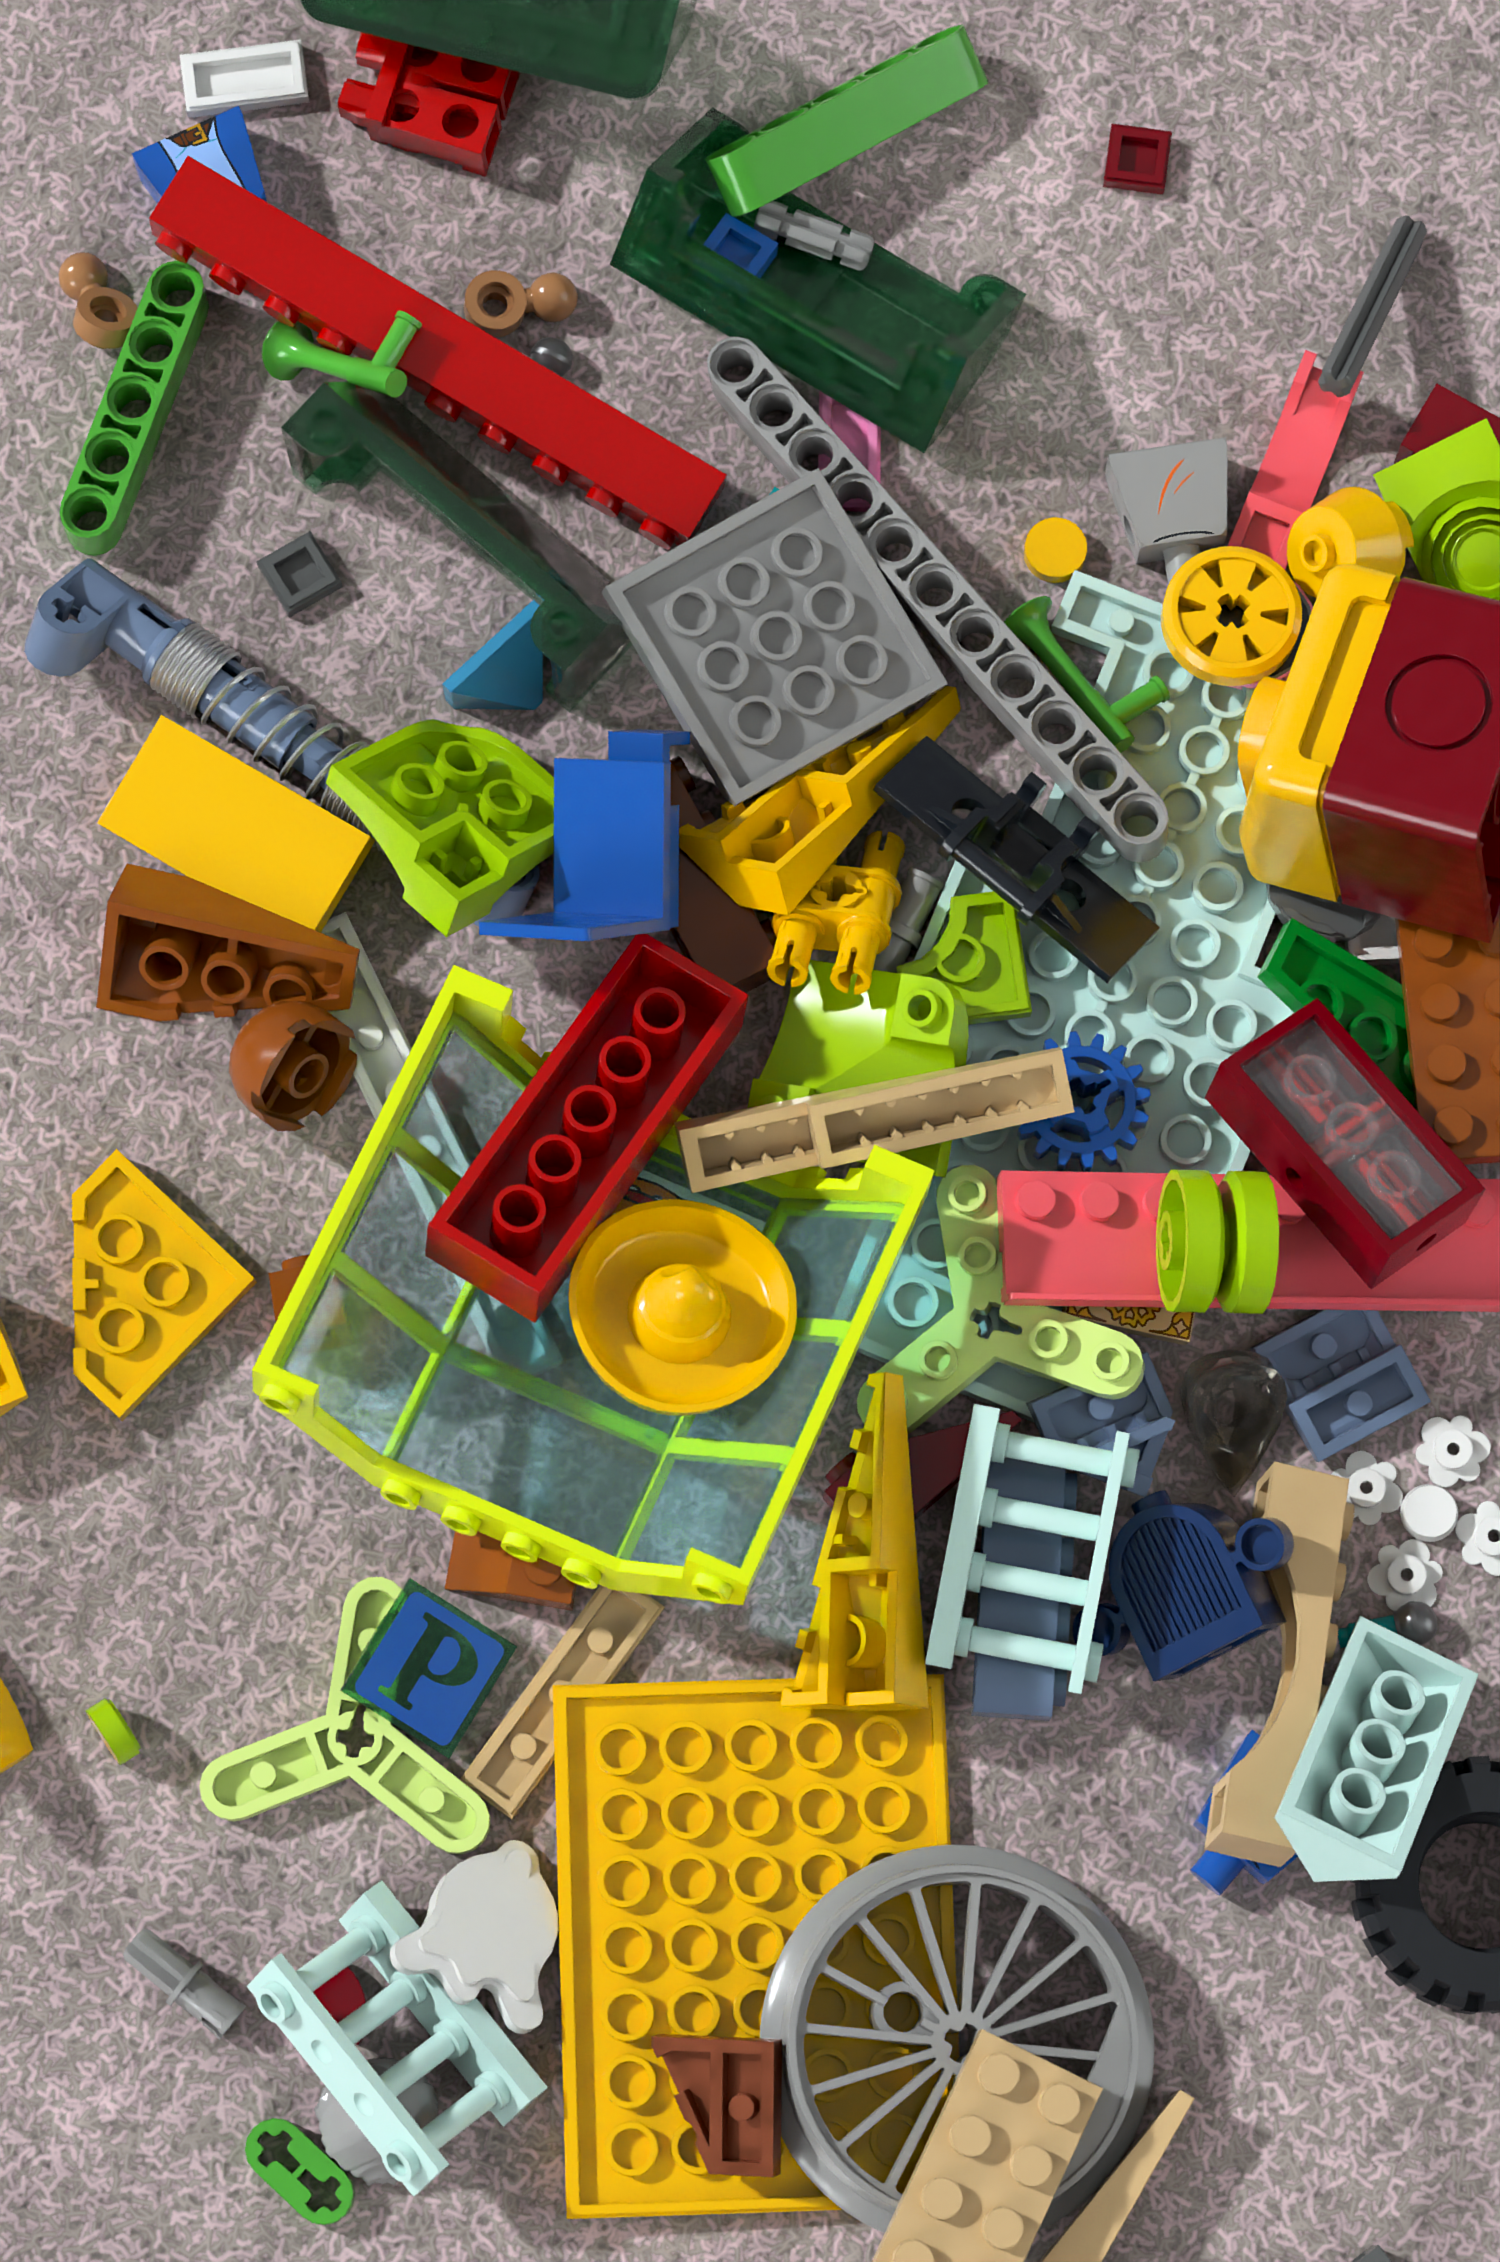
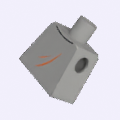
[1105,437,1227,585]

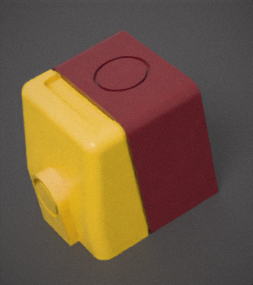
[1238,563,1500,943]

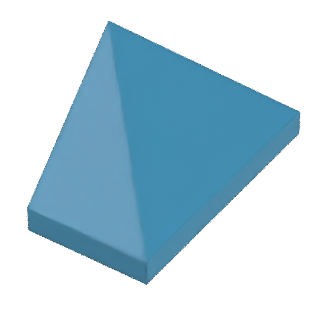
[442,600,544,710]

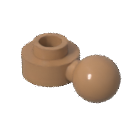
[58,252,138,349]
[464,270,578,337]

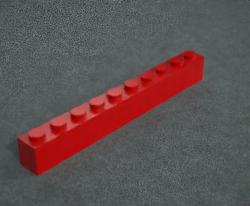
[149,156,727,550]

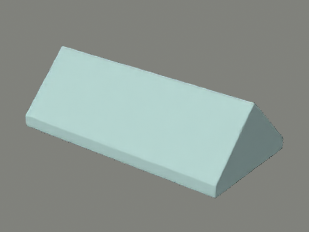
[1274,1616,1479,1882]

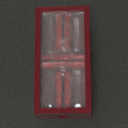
[1205,998,1485,1289]

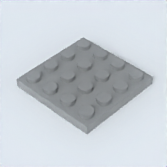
[601,468,948,807]

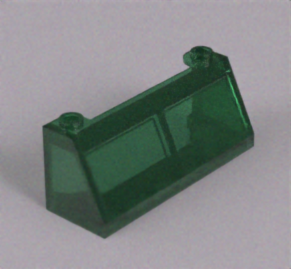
[609,107,1027,453]

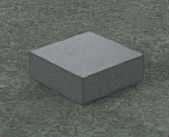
[256,531,343,617]

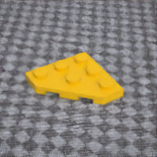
[72,1149,257,1421]

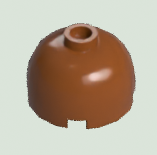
[229,1001,357,1131]

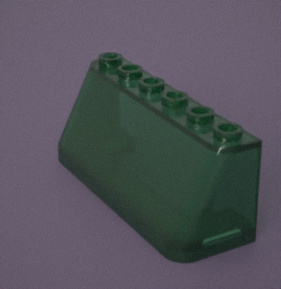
[301,0,697,101]

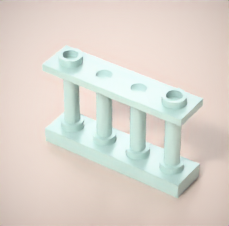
[925,1404,1140,1694]
[247,1880,548,2197]

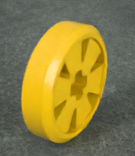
[1161,546,1302,686]

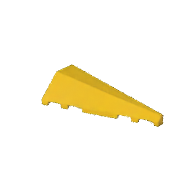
[679,686,961,915]
[781,1372,929,1711]

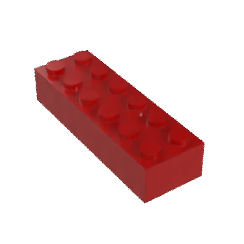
[425,934,749,1323]

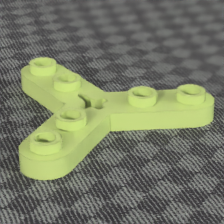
[857,1165,1145,1434]
[199,1577,491,1855]

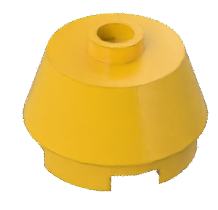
[1287,487,1414,598]

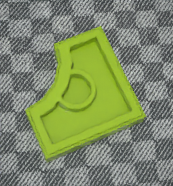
[896,891,1032,1025]

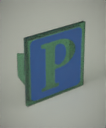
[340,1578,517,1759]

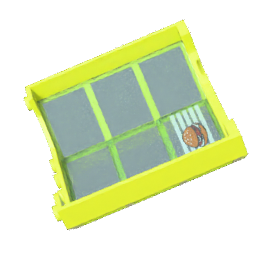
[252,965,935,1605]

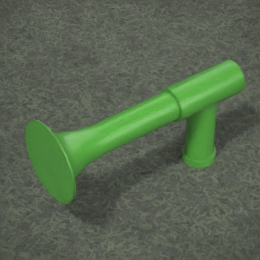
[262,310,422,398]
[1004,596,1170,753]

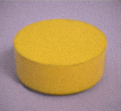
[1024,517,1087,583]

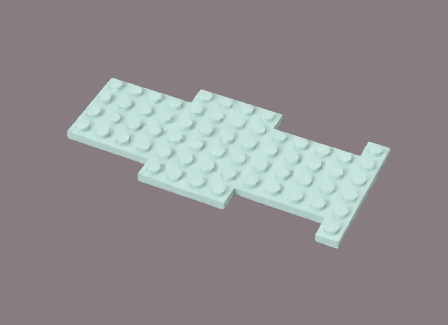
[835,570,1294,1422]

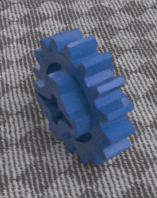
[1017,1031,1151,1172]

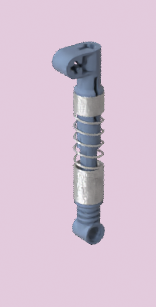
[24,558,539,926]

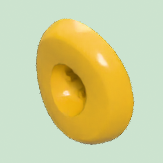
[568,1199,797,1416]

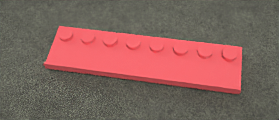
[996,1170,1500,1312]

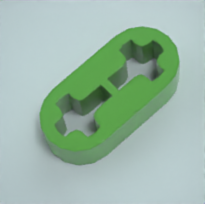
[245,2118,355,2225]

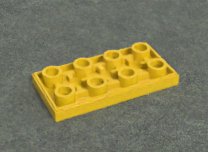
[97,715,376,933]

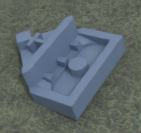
[1026,1352,1175,1497]

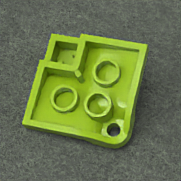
[326,719,554,937]
[748,960,969,1178]

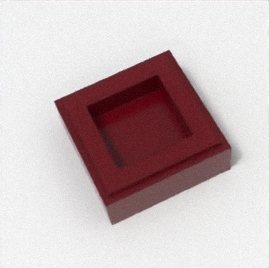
[1103,124,1172,195]

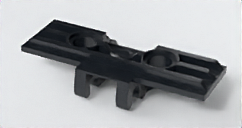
[873,736,1160,984]

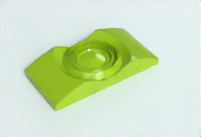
[1373,418,1500,600]

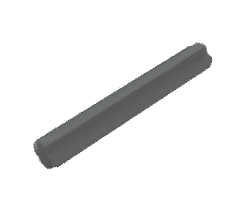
[1318,215,1427,397]

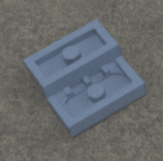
[1250,1310,1431,1462]

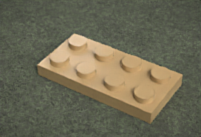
[872,2029,1103,2262]

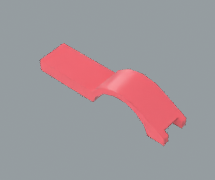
[1228,350,1364,571]

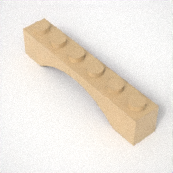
[1204,1461,1355,1867]

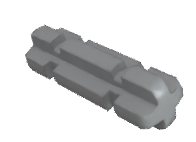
[754,201,874,271]

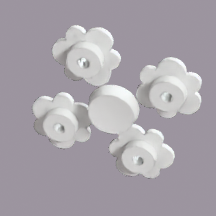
[1331,1416,1500,1611]

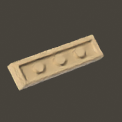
[460,1585,665,1820]

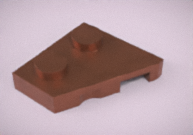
[652,2034,782,2177]

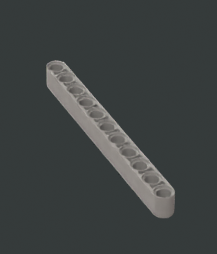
[707,337,1168,863]

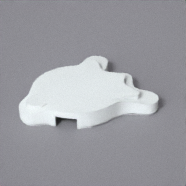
[389,1840,558,2034]

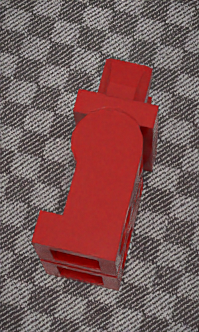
[337,18,521,177]

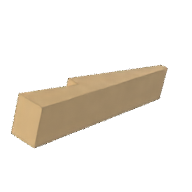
[674,1047,1075,1193]
[1039,2090,1195,2262]

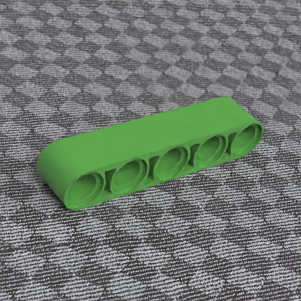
[705,24,988,217]
[59,261,209,556]

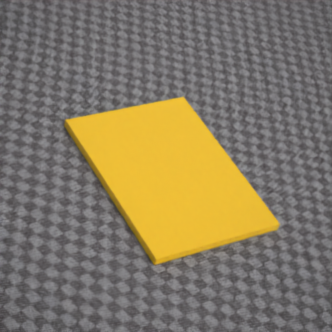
[553,1674,960,2219]

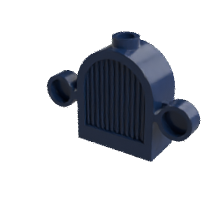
[1072,1490,1294,1682]

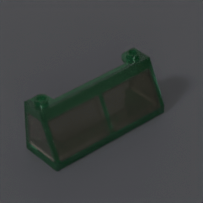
[281,382,632,713]

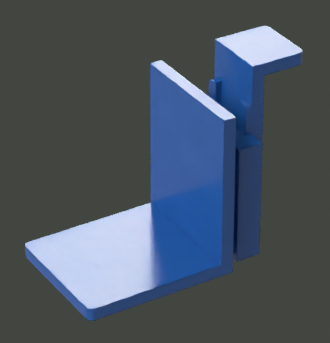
[479,729,690,941]

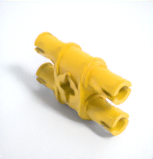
[767,831,906,994]

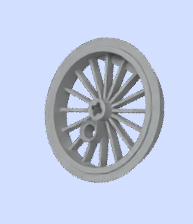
[759,1845,1154,2233]

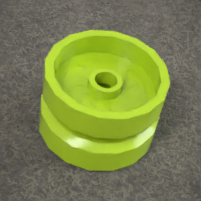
[1156,1169,1279,1314]

